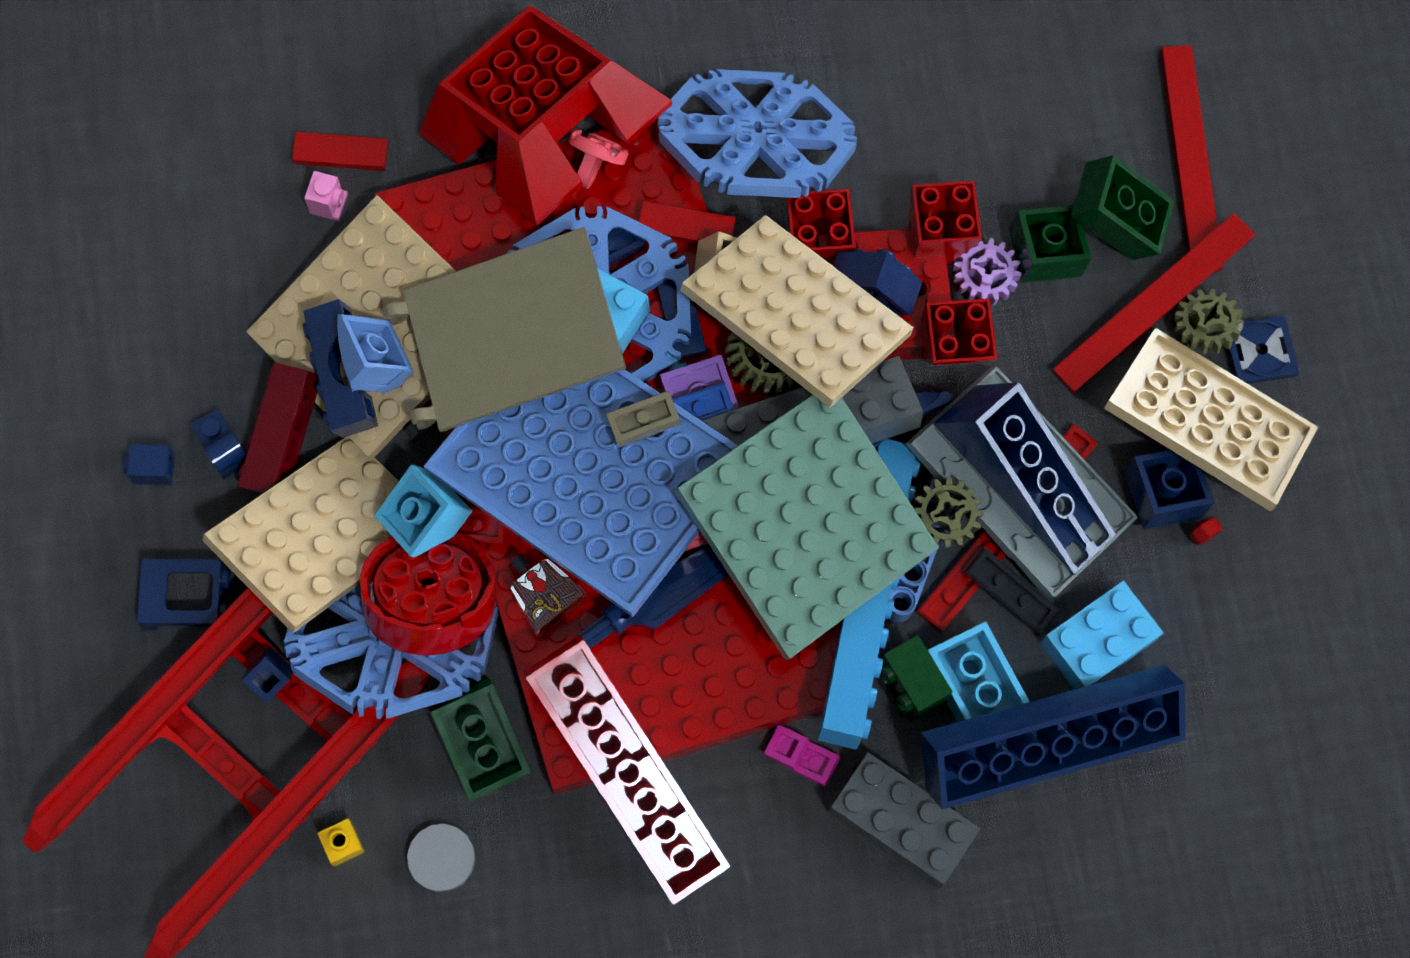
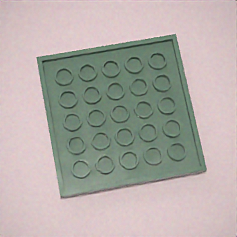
[674,394,939,660]

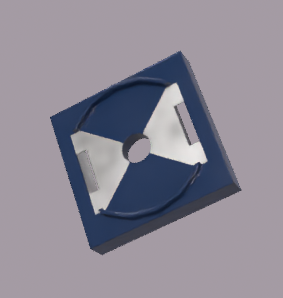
[1227,315,1299,384]

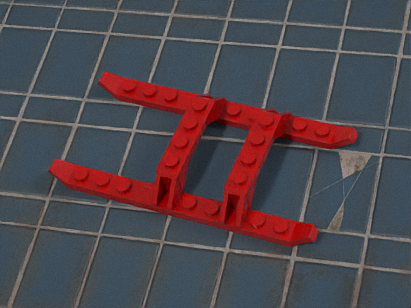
[22,588,433,958]

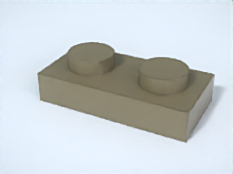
[606,391,681,447]

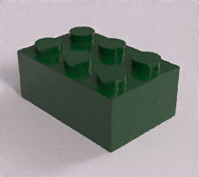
[1071,155,1175,260]
[426,675,531,802]

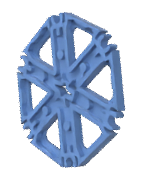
[657,69,857,198]
[507,206,691,383]
[284,581,498,719]

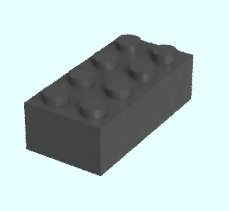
[828,752,981,889]

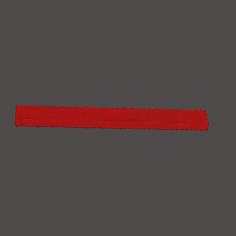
[1160,45,1223,272]
[1052,213,1256,395]
[916,424,1098,633]

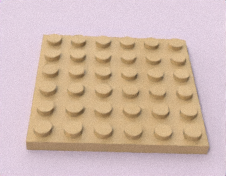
[246,195,456,459]

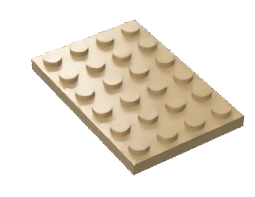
[680,215,914,408]
[1104,328,1318,512]
[202,436,399,633]

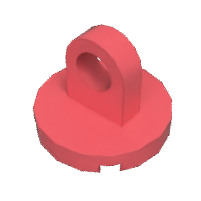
[567,128,629,189]

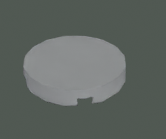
[407,824,475,892]

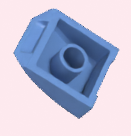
[337,314,414,394]

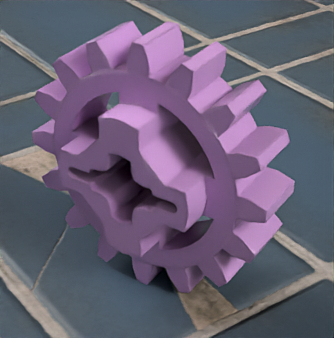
[952,238,1021,305]

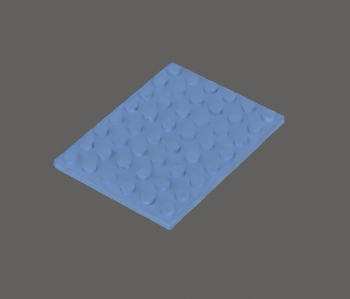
[424,369,738,617]

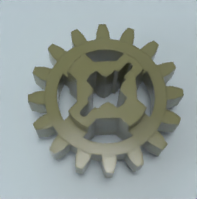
[1174,289,1244,354]
[914,477,984,549]

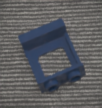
[137,559,231,630]

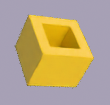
[317,818,365,867]

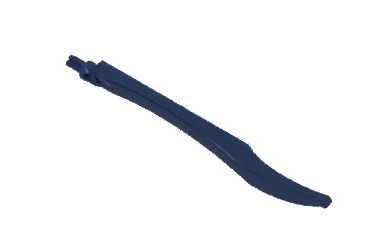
[576,391,952,649]

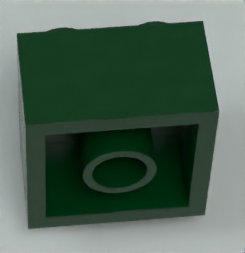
[1009,205,1092,283]
[878,635,953,723]

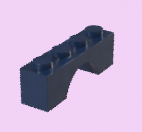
[303,299,378,438]

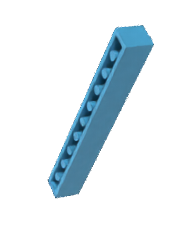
[817,439,921,750]

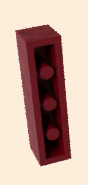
[238,362,319,494]

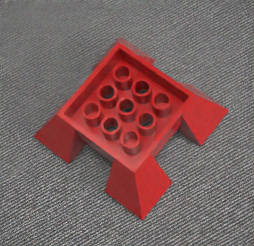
[419,5,673,225]
[786,181,997,365]

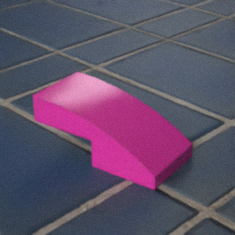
[764,725,841,788]

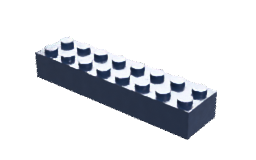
[921,665,1186,809]

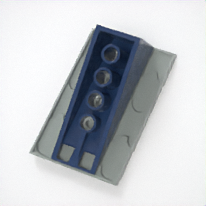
[905,367,1138,598]

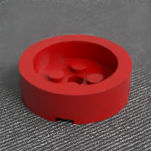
[360,532,496,655]

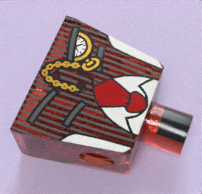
[508,554,587,639]

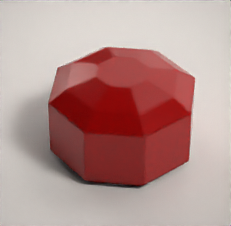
[1189,517,1223,546]

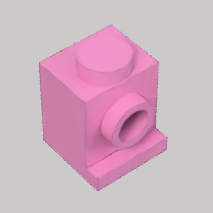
[304,171,348,221]

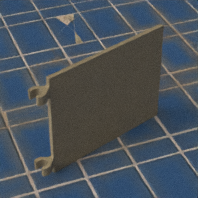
[383,227,627,432]

